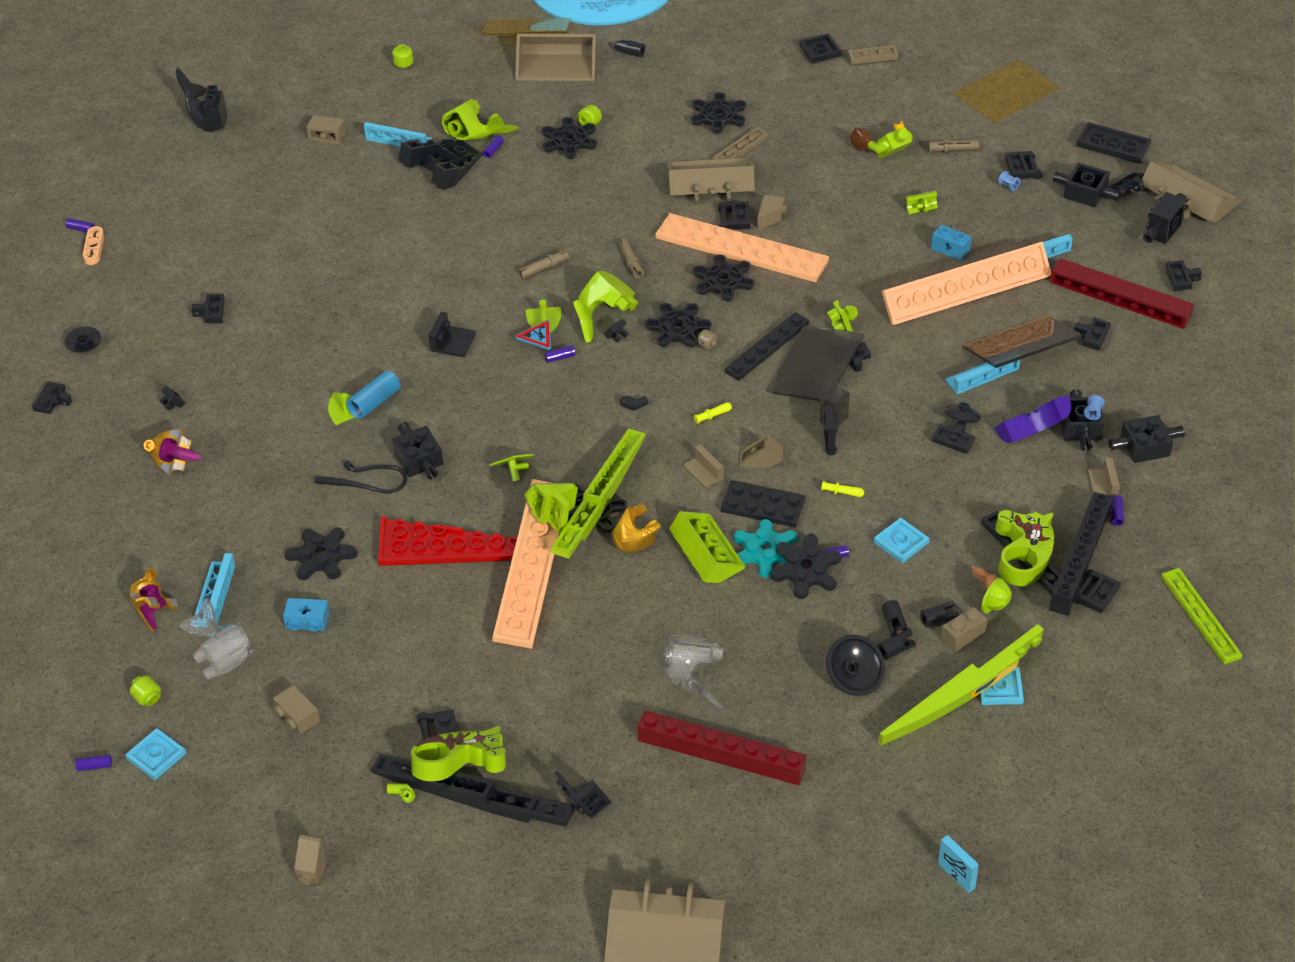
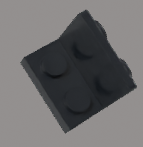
[428,312,476,357]
[555,770,612,818]

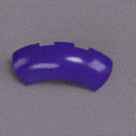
[994,395,1071,443]

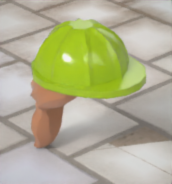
[972,566,1012,614]

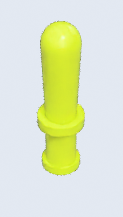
[694,402,732,424]
[821,481,864,497]

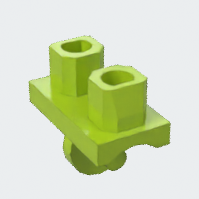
[906,191,938,214]
[827,300,858,334]

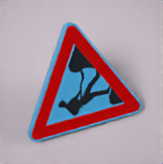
[515,321,551,350]

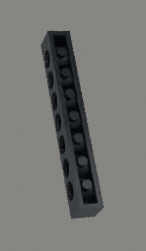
[1049,492,1113,616]

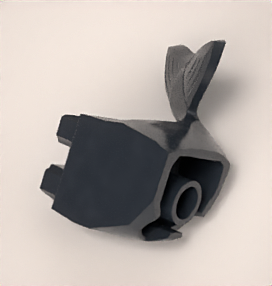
[176,68,227,132]

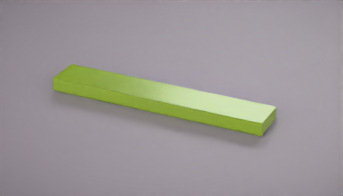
[1161,568,1242,665]

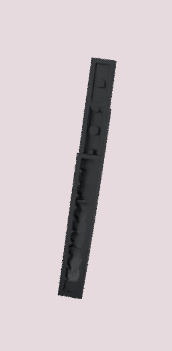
[371,754,575,827]

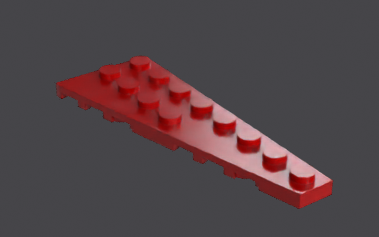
[378,516,518,566]

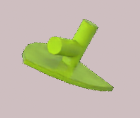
[525,300,561,333]
[328,392,355,425]
[489,454,534,482]

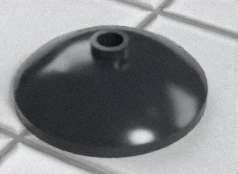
[826,635,885,696]

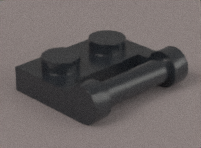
[1005,151,1042,179]
[718,201,750,230]
[824,405,838,455]
[1074,569,1121,614]
[416,709,458,740]

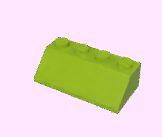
[669,511,746,583]

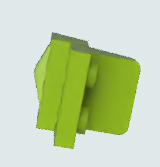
[524,483,578,534]

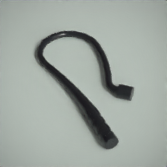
[315,461,407,494]

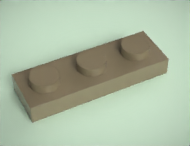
[848,45,898,65]

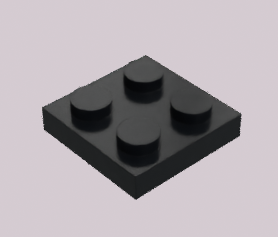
[799,33,841,63]

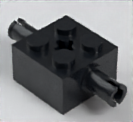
[1052,162,1121,207]
[1143,192,1186,244]
[1060,389,1104,451]
[1108,415,1185,463]
[392,422,444,480]

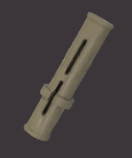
[928,139,979,153]
[618,238,644,278]
[518,249,569,279]

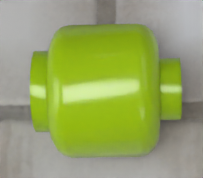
[392,44,414,68]
[578,104,602,126]
[130,675,161,706]

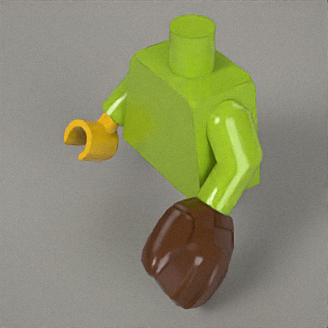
[850,121,913,159]

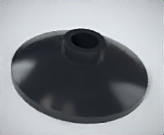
[65,327,101,353]
[944,402,981,423]

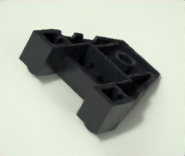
[398,139,483,190]

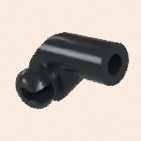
[620,396,649,411]

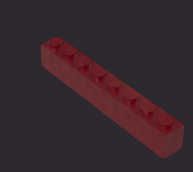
[1050,258,1194,329]
[637,710,806,786]

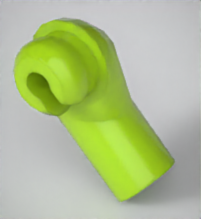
[387,783,415,803]

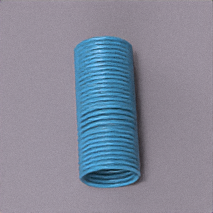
[346,370,401,419]

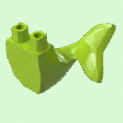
[442,99,519,141]
[573,271,639,343]

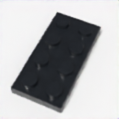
[1076,122,1151,163]
[721,480,806,528]

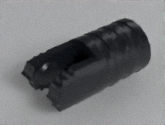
[615,40,646,57]
[881,600,908,636]
[920,601,959,628]
[877,628,916,660]

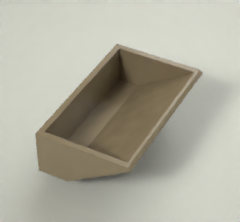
[515,31,597,81]
[667,157,755,204]
[1142,161,1242,222]
[604,878,725,962]

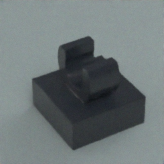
[604,318,628,342]
[160,386,185,410]

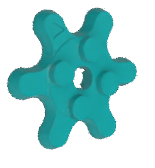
[733,519,799,578]

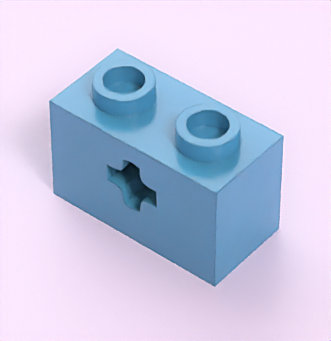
[931,225,972,261]
[283,598,330,632]

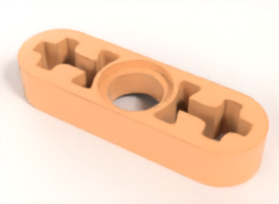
[83,226,104,265]

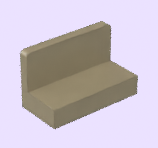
[683,444,724,488]
[1088,458,1120,497]

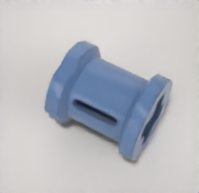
[998,171,1021,192]
[1084,395,1105,420]

